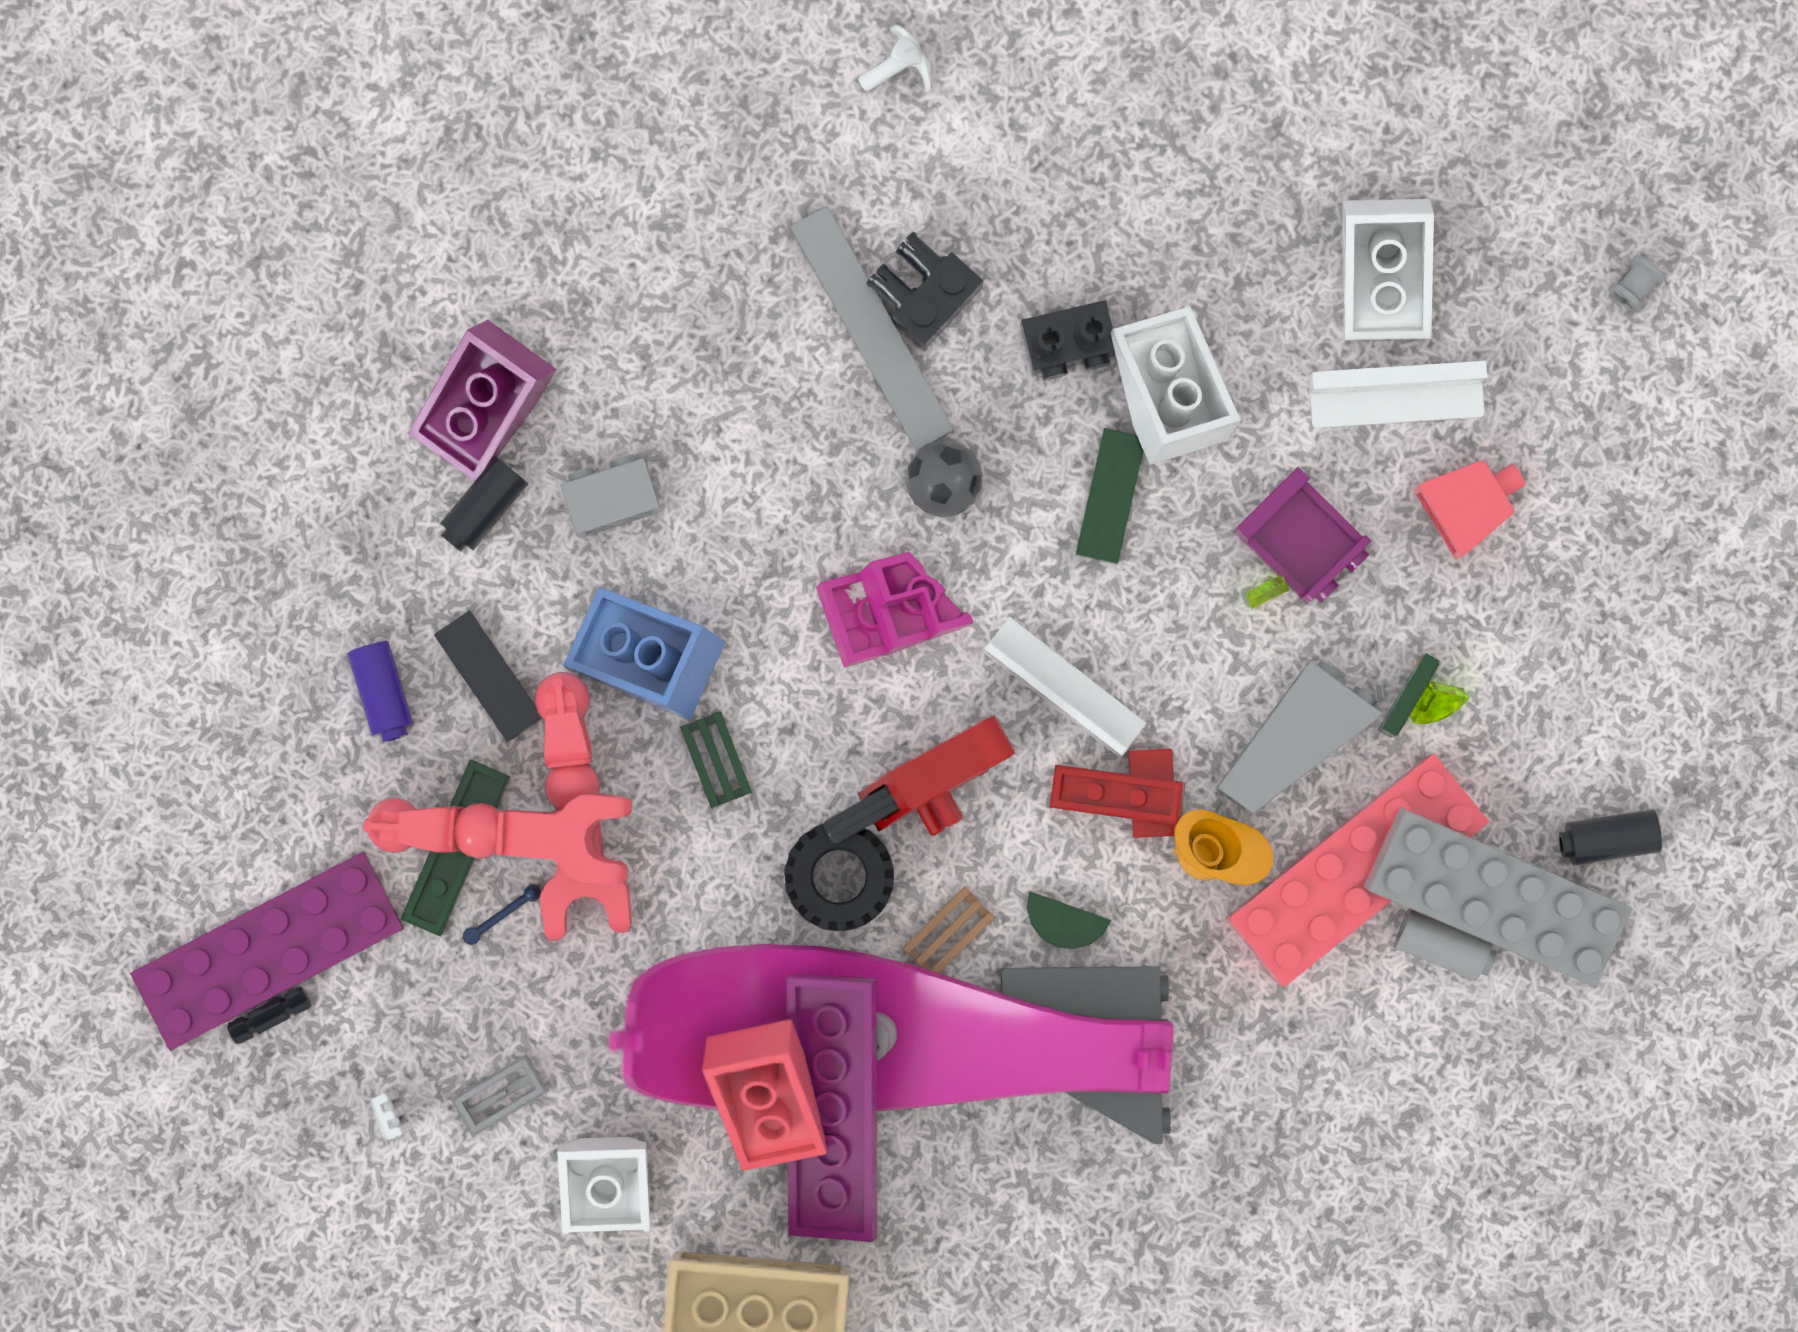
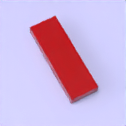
[1049,764,1186,825]

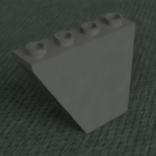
[1001,966,1171,1144]

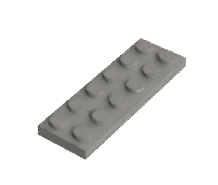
[1363,807,1633,987]

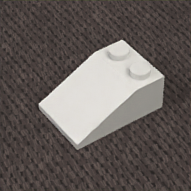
[1342,199,1434,340]
[1110,306,1241,465]

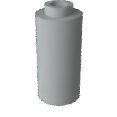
[1394,908,1497,981]

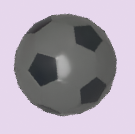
[905,440,983,517]

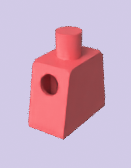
[1414,460,1526,560]

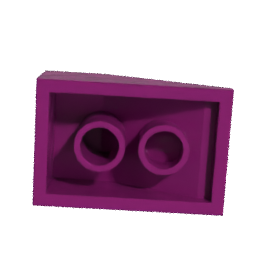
[407,320,557,481]

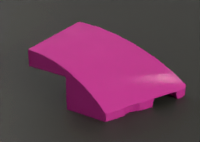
[816,552,974,668]

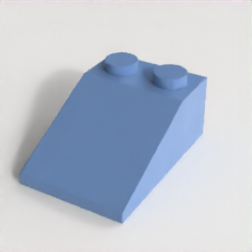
[563,587,726,720]

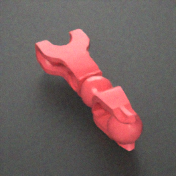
[534,672,632,941]
[363,793,632,884]

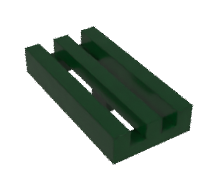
[680,711,752,808]

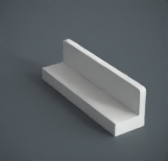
[1308,361,1488,428]
[983,617,1147,758]

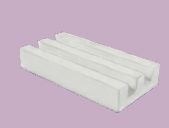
[370,1089,413,1140]

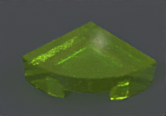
[1409,680,1469,724]

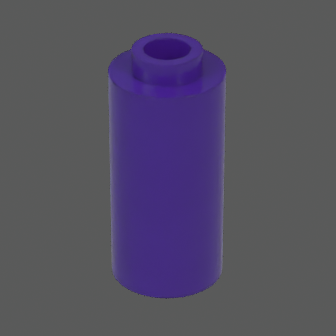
[347,641,414,743]

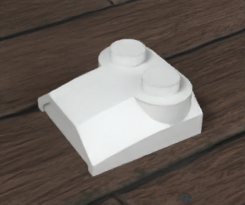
[557,1137,651,1234]

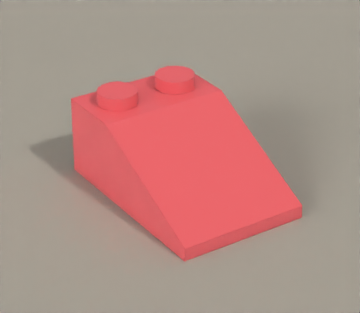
[703,1019,827,1171]

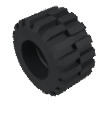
[784,824,894,931]

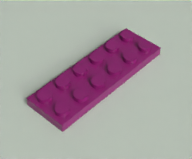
[130,852,404,1051]
[787,974,877,1242]

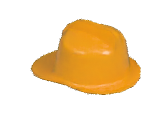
[1173,809,1273,886]

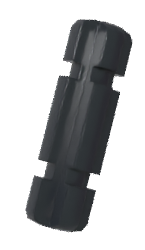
[227,987,311,1044]

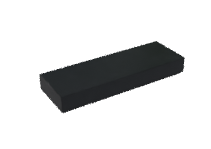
[434,610,542,742]

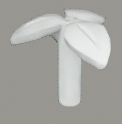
[858,25,932,92]

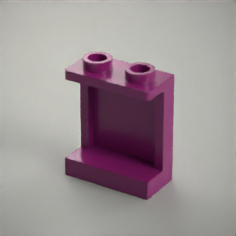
[1233,467,1372,605]

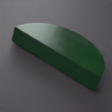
[1027,891,1112,949]

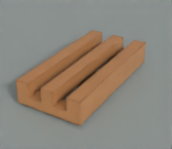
[903,886,995,973]

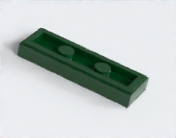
[1075,428,1143,565]

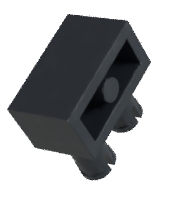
[866,232,984,351]
[1020,300,1116,380]

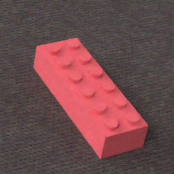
[1225,753,1489,987]

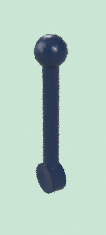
[463,885,541,945]

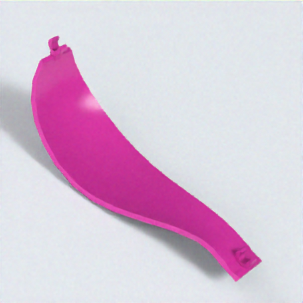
[608,944,1174,1111]

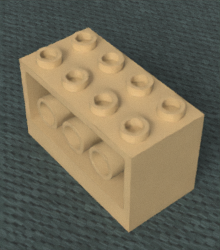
[663,1251,850,1332]

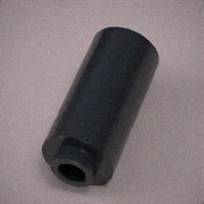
[440,456,529,552]
[1559,809,1662,866]

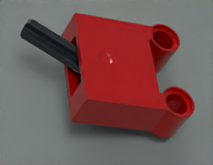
[823,715,1016,844]

